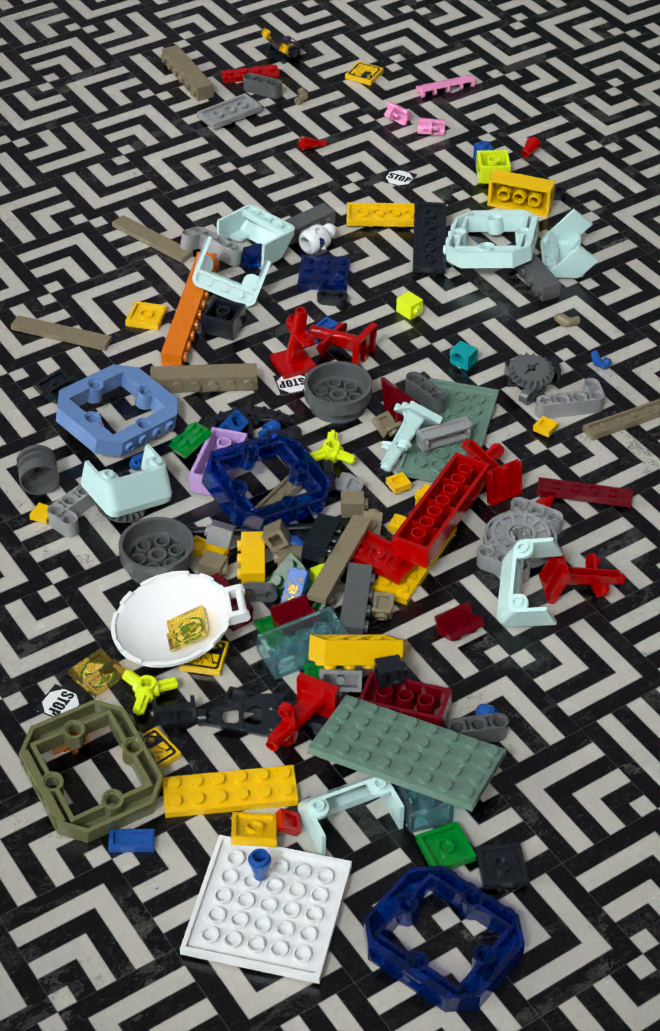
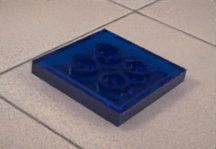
[297,254,351,292]

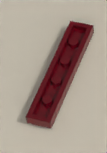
[536,477,633,508]

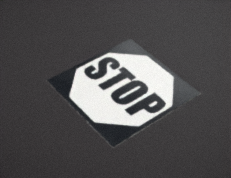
[381,168,418,188]
[273,374,305,395]
[34,684,87,717]

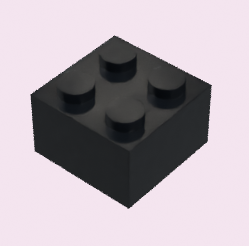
[201,297,246,340]

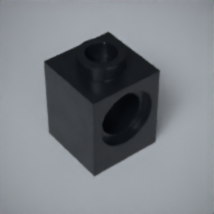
[374,654,408,688]

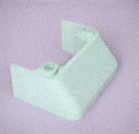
[217,205,295,267]
[540,209,599,279]
[192,236,271,306]
[81,444,172,517]
[497,537,563,627]
[298,777,404,856]

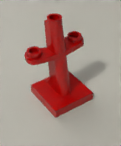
[270,307,316,380]
[308,322,378,366]
[462,440,522,506]
[539,548,625,604]
[266,672,339,751]

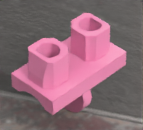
[384,101,412,126]
[417,118,446,136]

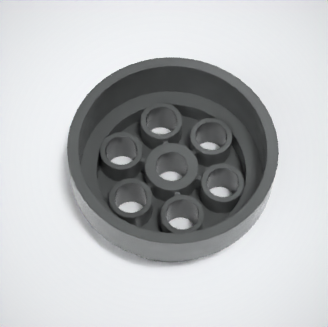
[304,361,372,423]
[118,517,195,584]

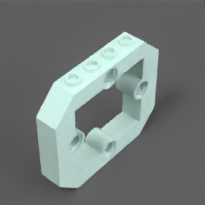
[443,210,539,268]

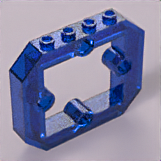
[202,432,332,531]
[364,865,525,1013]

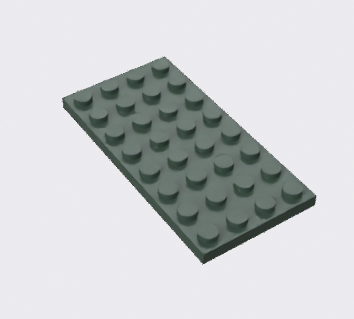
[397,378,499,482]
[308,695,506,812]

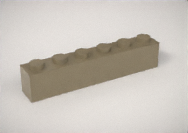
[161,45,214,101]
[150,363,258,393]

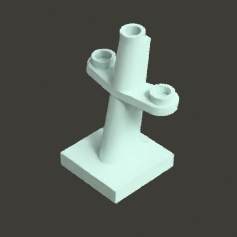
[380,401,443,472]

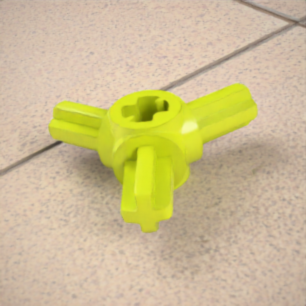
[306,430,357,465]
[122,669,178,716]

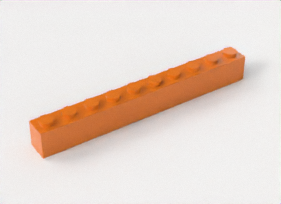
[161,252,220,366]

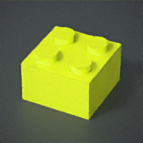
[476,150,511,184]

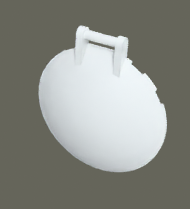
[111,571,251,668]

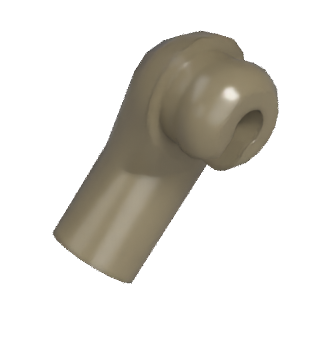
[294,87,308,105]
[554,313,580,327]
[327,582,345,606]

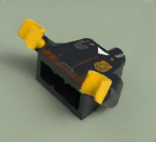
[261,28,304,64]

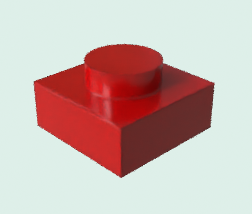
[276,808,302,837]

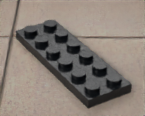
[412,202,446,274]

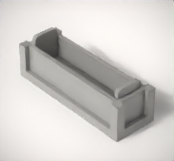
[416,416,473,453]

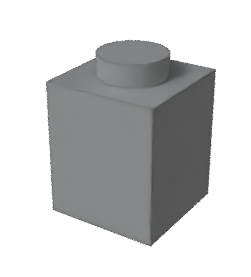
[204,520,236,549]

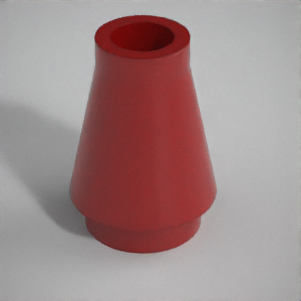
[521,137,540,158]

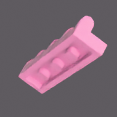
[416,75,475,98]

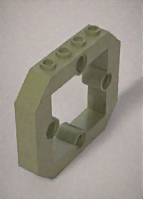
[19,699,165,843]

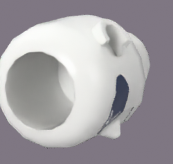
[299,223,336,255]

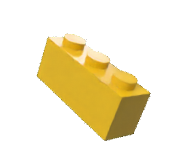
[237,531,265,584]

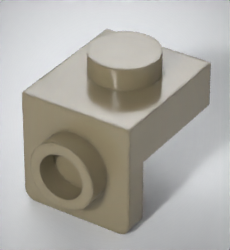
[372,411,402,438]
[363,509,384,535]
[371,592,395,621]

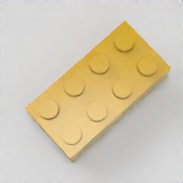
[487,169,555,218]
[309,634,403,669]

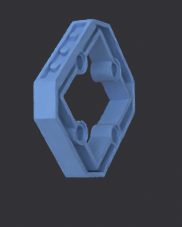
[56,364,178,456]

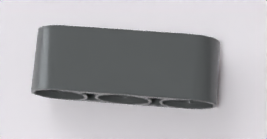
[243,73,282,99]
[405,371,446,414]
[447,713,509,743]

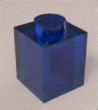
[242,243,262,269]

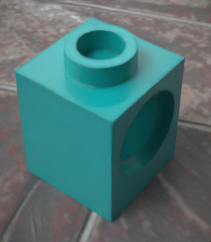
[449,341,478,371]

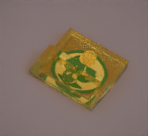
[167,605,209,652]
[68,648,125,697]

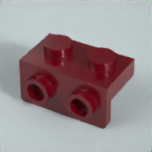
[270,594,320,633]
[434,602,485,641]

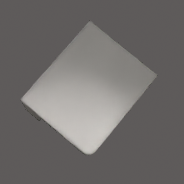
[335,472,365,491]

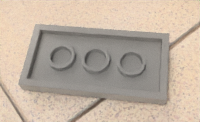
[197,93,262,130]

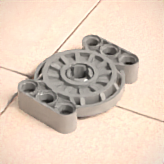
[476,497,563,584]

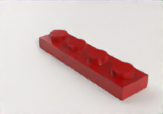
[221,64,280,83]

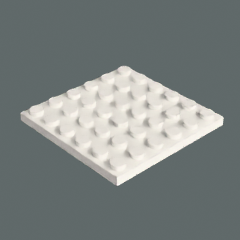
[180,835,352,984]

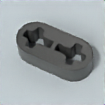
[519,386,547,405]
[242,582,278,602]

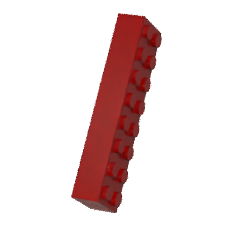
[390,452,490,569]

